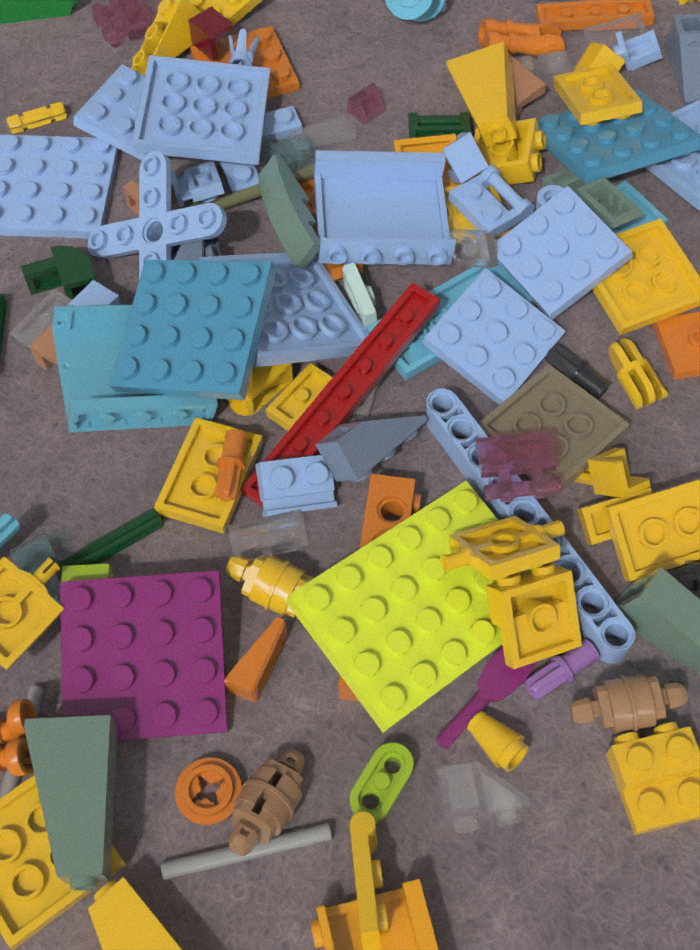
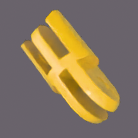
[608,338,668,411]

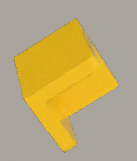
[573,42,625,72]
[587,447,651,498]

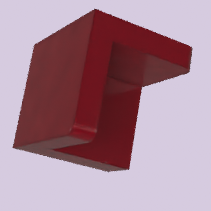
[188,6,233,61]

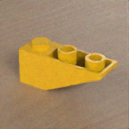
[131,0,201,76]

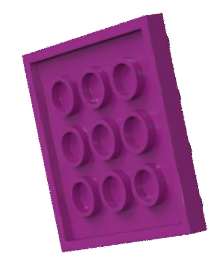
[60,570,228,741]

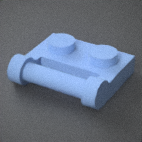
[448,165,535,240]

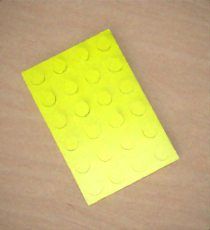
[285,481,531,733]

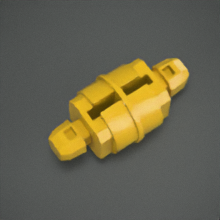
[225,554,314,618]

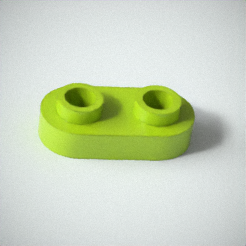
[350,742,414,823]

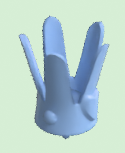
[229,28,259,66]

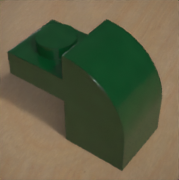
[21,245,97,303]

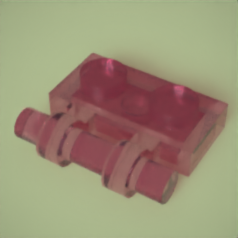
[92,0,154,48]
[475,431,562,503]

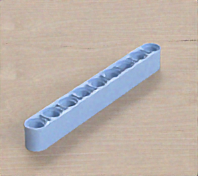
[425,388,635,664]

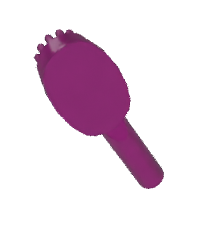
[435,647,537,750]

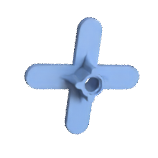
[87,151,227,280]

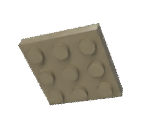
[478,364,630,497]

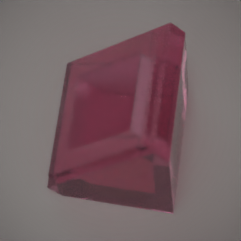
[347,82,386,125]

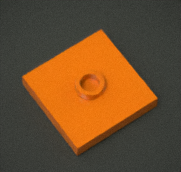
[653,312,700,380]

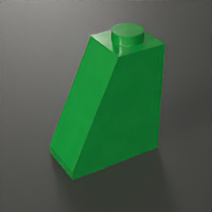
[0,0,79,24]

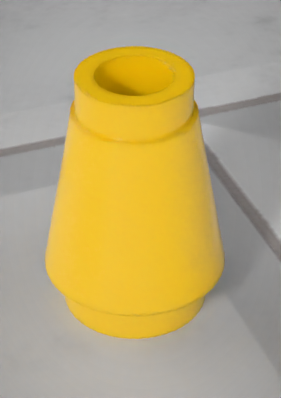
[467,711,529,772]

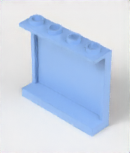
[313,150,456,266]

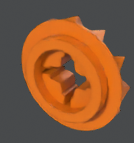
[175,757,242,827]

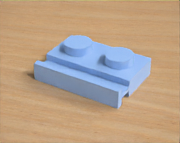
[171,161,224,207]
[255,455,337,517]

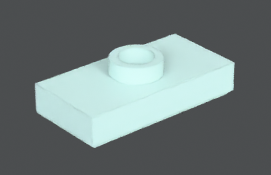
[342,262,377,329]

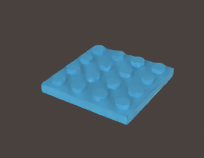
[537,90,700,184]
[110,260,277,400]

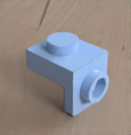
[613,29,663,71]

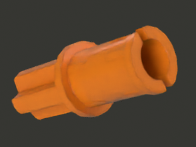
[214,429,248,502]

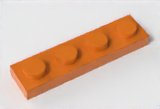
[535,0,655,31]

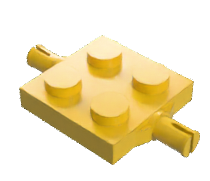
[440,516,565,581]
[0,556,64,671]

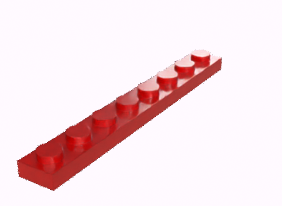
[240,282,440,508]

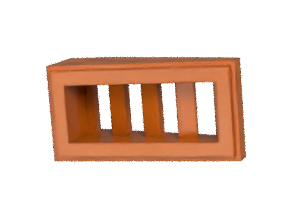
[224,617,288,703]

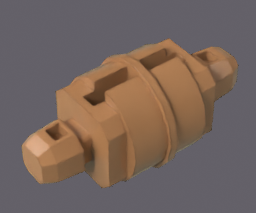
[569,674,688,733]
[229,749,305,856]

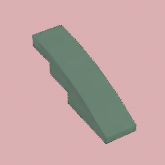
[258,153,320,269]
[542,168,642,229]

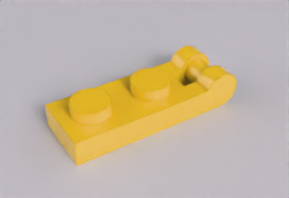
[350,812,388,950]

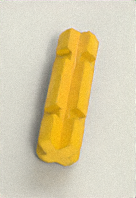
[6,102,67,134]

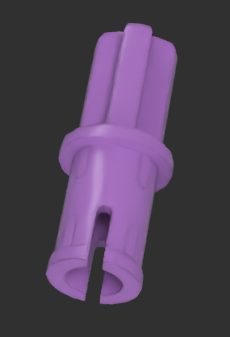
[524,639,600,700]

